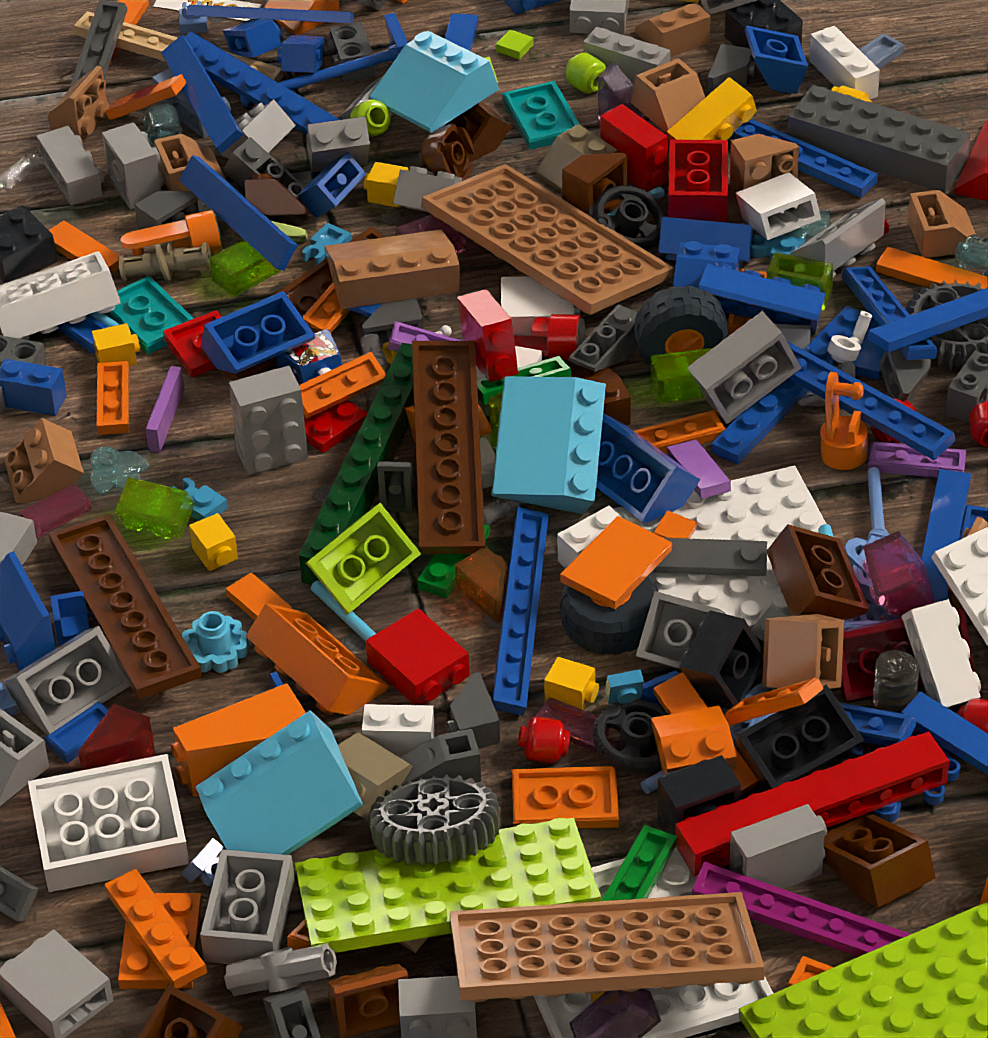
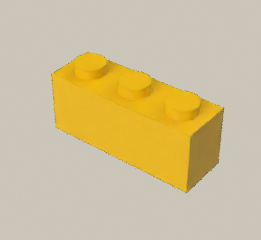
[667,77,757,141]

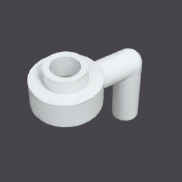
[827,311,872,364]

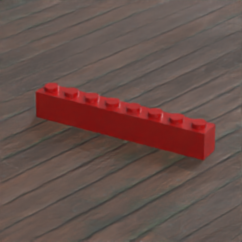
[676,731,950,877]

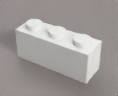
[809,26,880,100]
[902,599,981,709]

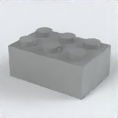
[687,311,801,424]
[229,366,308,475]
[200,849,295,964]

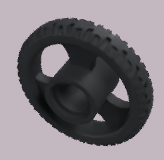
[592,185,667,250]
[593,699,668,774]

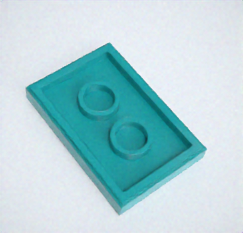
[502,81,580,150]
[106,276,194,355]

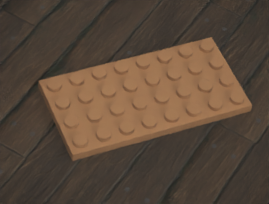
[421,164,674,315]
[450,892,764,1002]

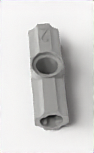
[224,943,337,996]

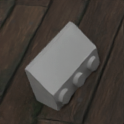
[789,198,886,284]
[4,626,131,735]

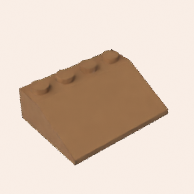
[324,230,460,309]

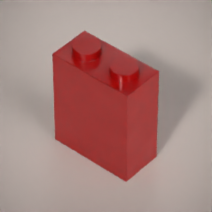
[600,104,668,192]
[457,289,519,382]
[366,608,470,705]

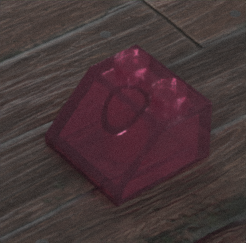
[862,531,936,616]

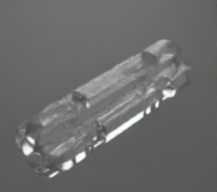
[0,149,43,191]

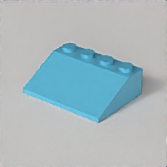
[370,31,499,133]
[491,376,606,514]
[196,710,363,855]

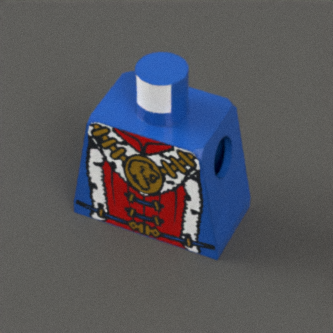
[276,329,342,385]

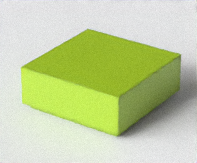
[496,30,534,60]

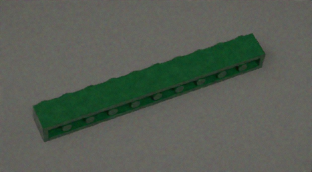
[299,343,414,585]

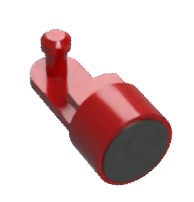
[514,314,585,360]

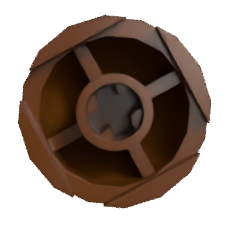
[420,125,474,181]

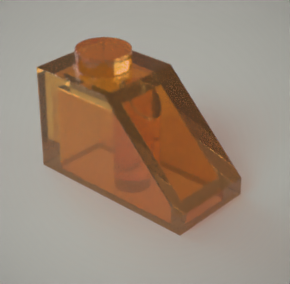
[455,546,507,624]

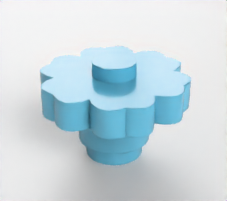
[182,611,249,673]

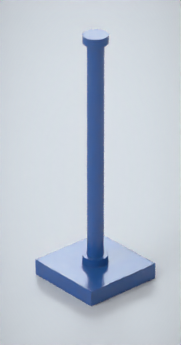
[239,12,408,108]

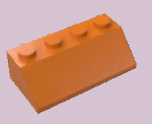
[246,603,389,715]

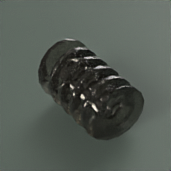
[873,650,919,714]

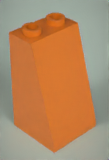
[171,683,306,797]

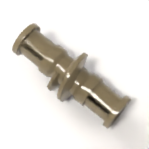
[119,242,212,281]

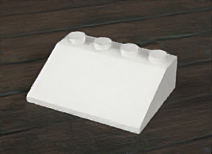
[0,251,121,340]
[28,754,189,892]

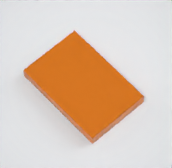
[560,516,672,610]
[512,766,619,829]

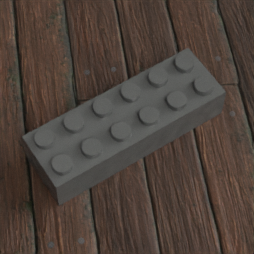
[788,85,971,193]

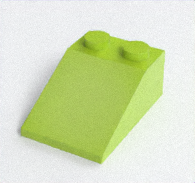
[306,503,421,615]

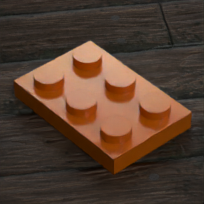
[118,893,202,989]

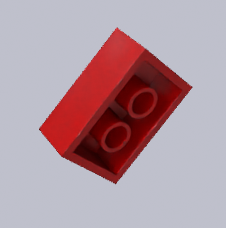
[668,139,728,223]

